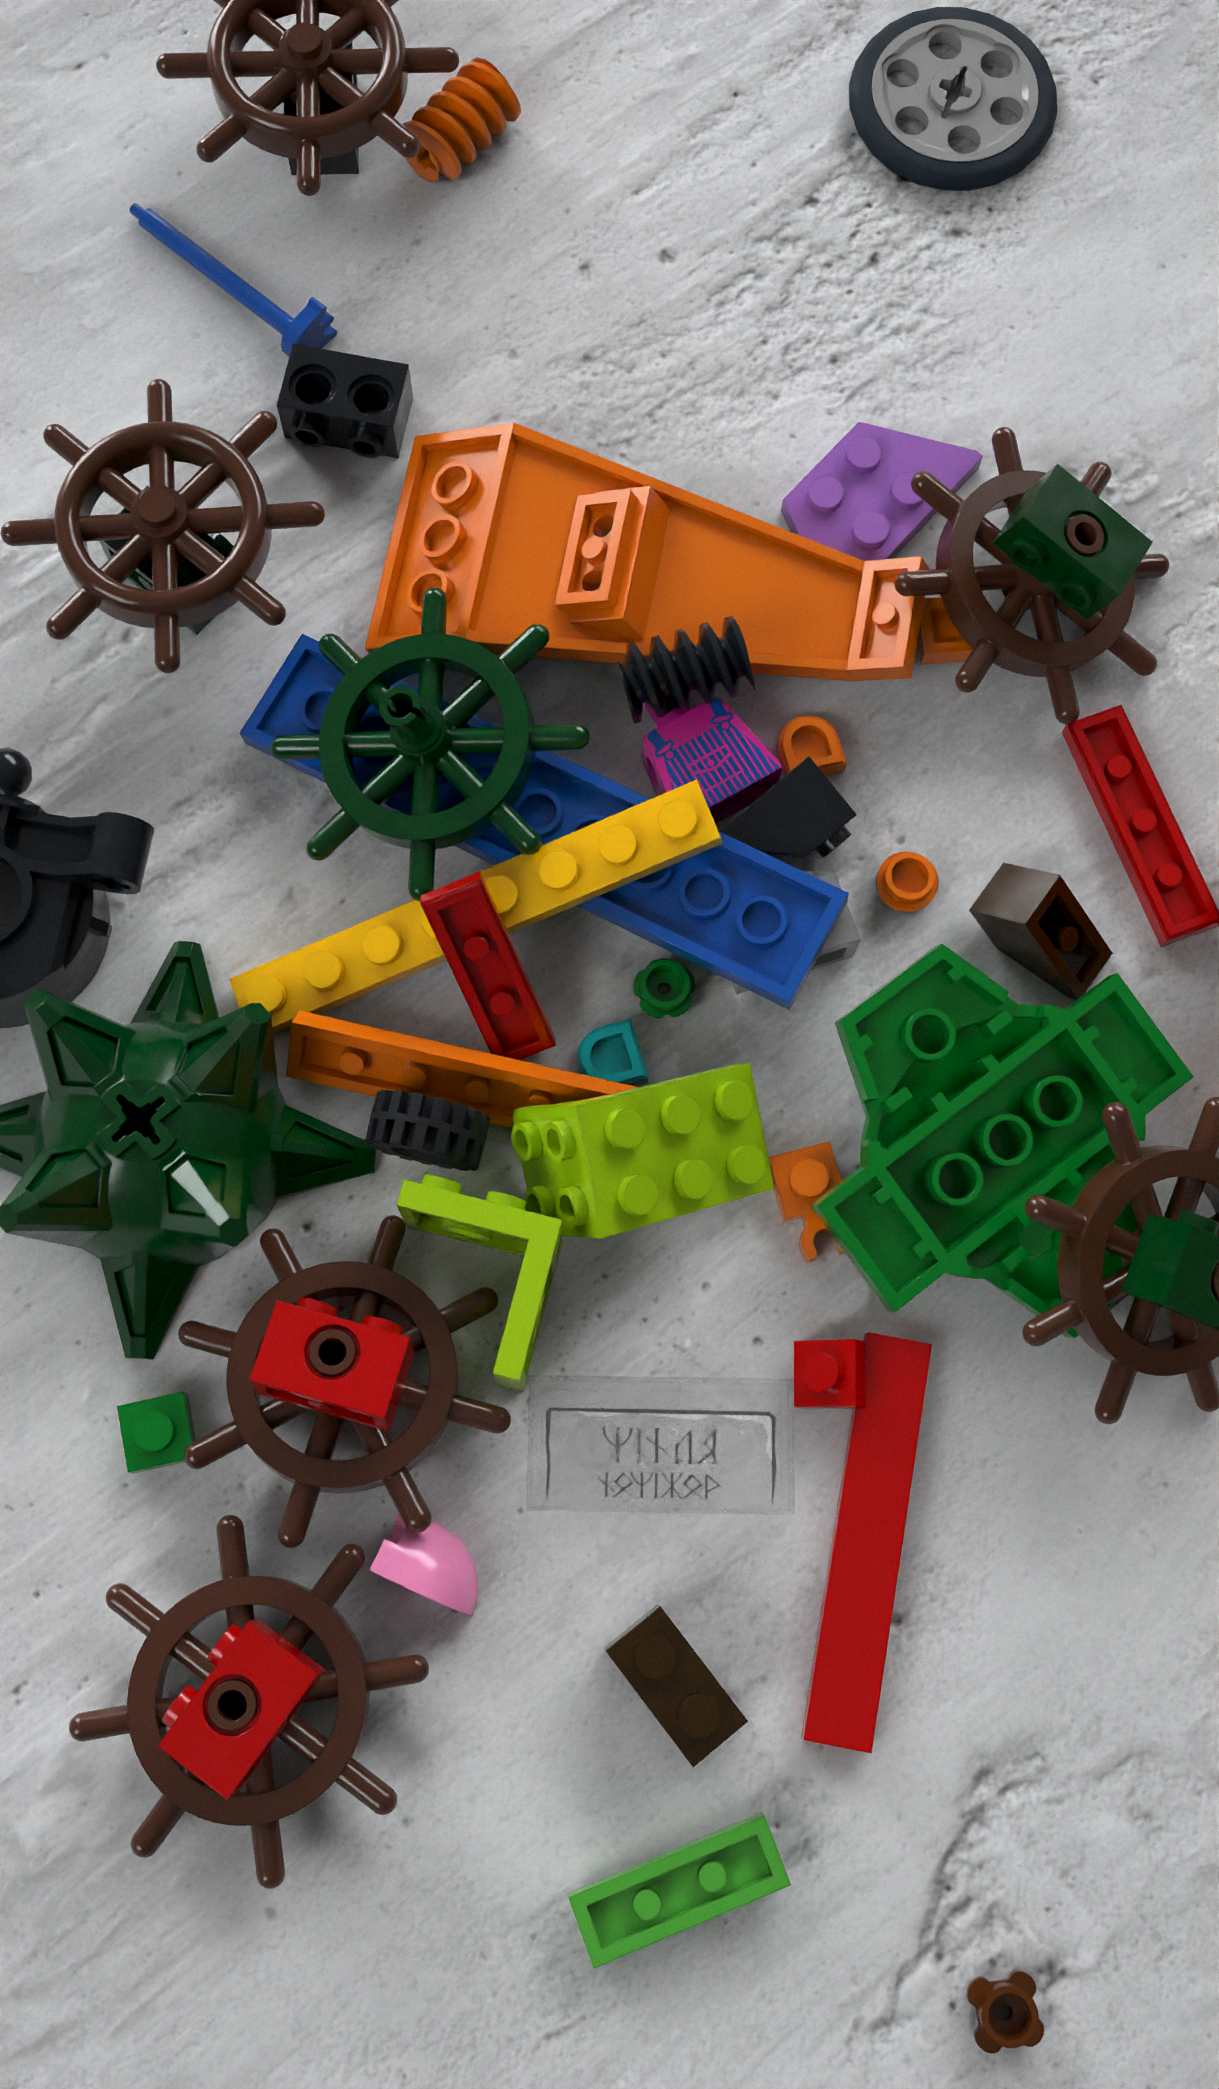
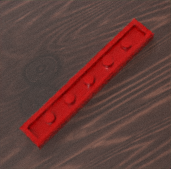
[801,1332,932,1754]

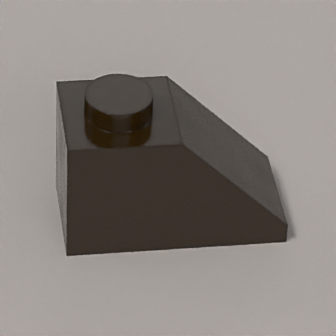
[969,862,1113,1000]

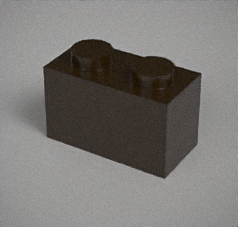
[604,1605,748,1767]

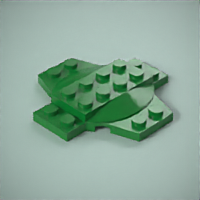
[810,944,1194,1338]

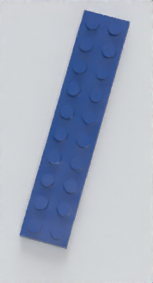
[240,634,849,1010]

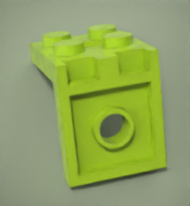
[396,1174,563,1392]

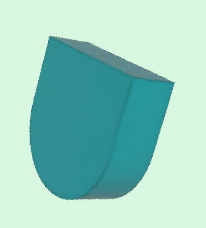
[577,1018,649,1086]

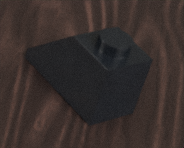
[719,756,857,858]

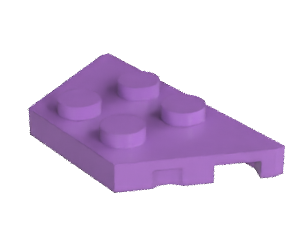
[781,422,983,561]

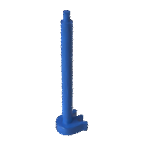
[130,203,337,357]

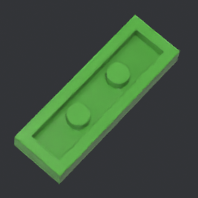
[568,1812,791,1968]

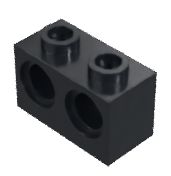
[276,344,413,458]

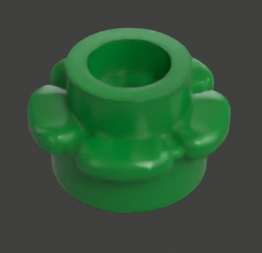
[633,958,695,1019]

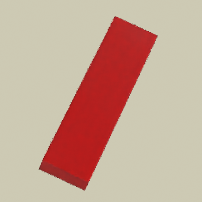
[1062,704,1219,947]

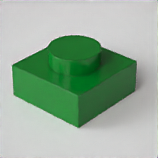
[117,1392,196,1474]

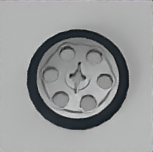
[849,7,1058,191]

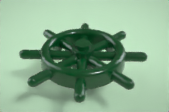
[270,587,590,901]

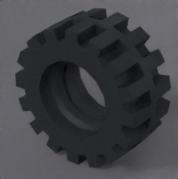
[365,1089,490,1171]

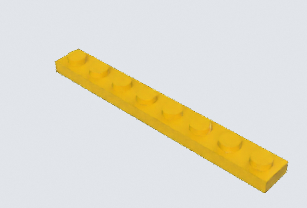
[229,779,723,1033]

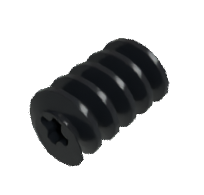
[618,616,755,724]

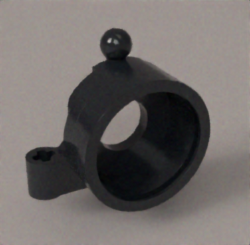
[0,747,154,1028]

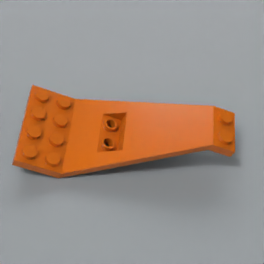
[365,422,930,681]

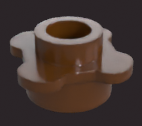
[966,1970,1044,2054]

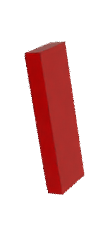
[420,871,556,1060]

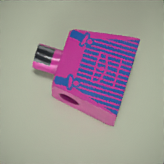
[641,696,783,824]

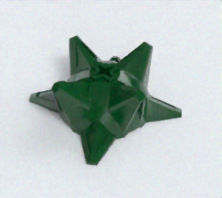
[0,941,376,1360]

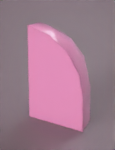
[369,1514,479,1616]

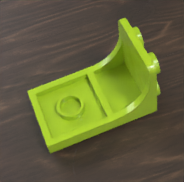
[511,1063,774,1239]

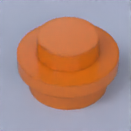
[876,851,939,913]

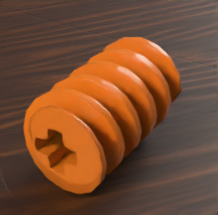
[402,57,521,182]

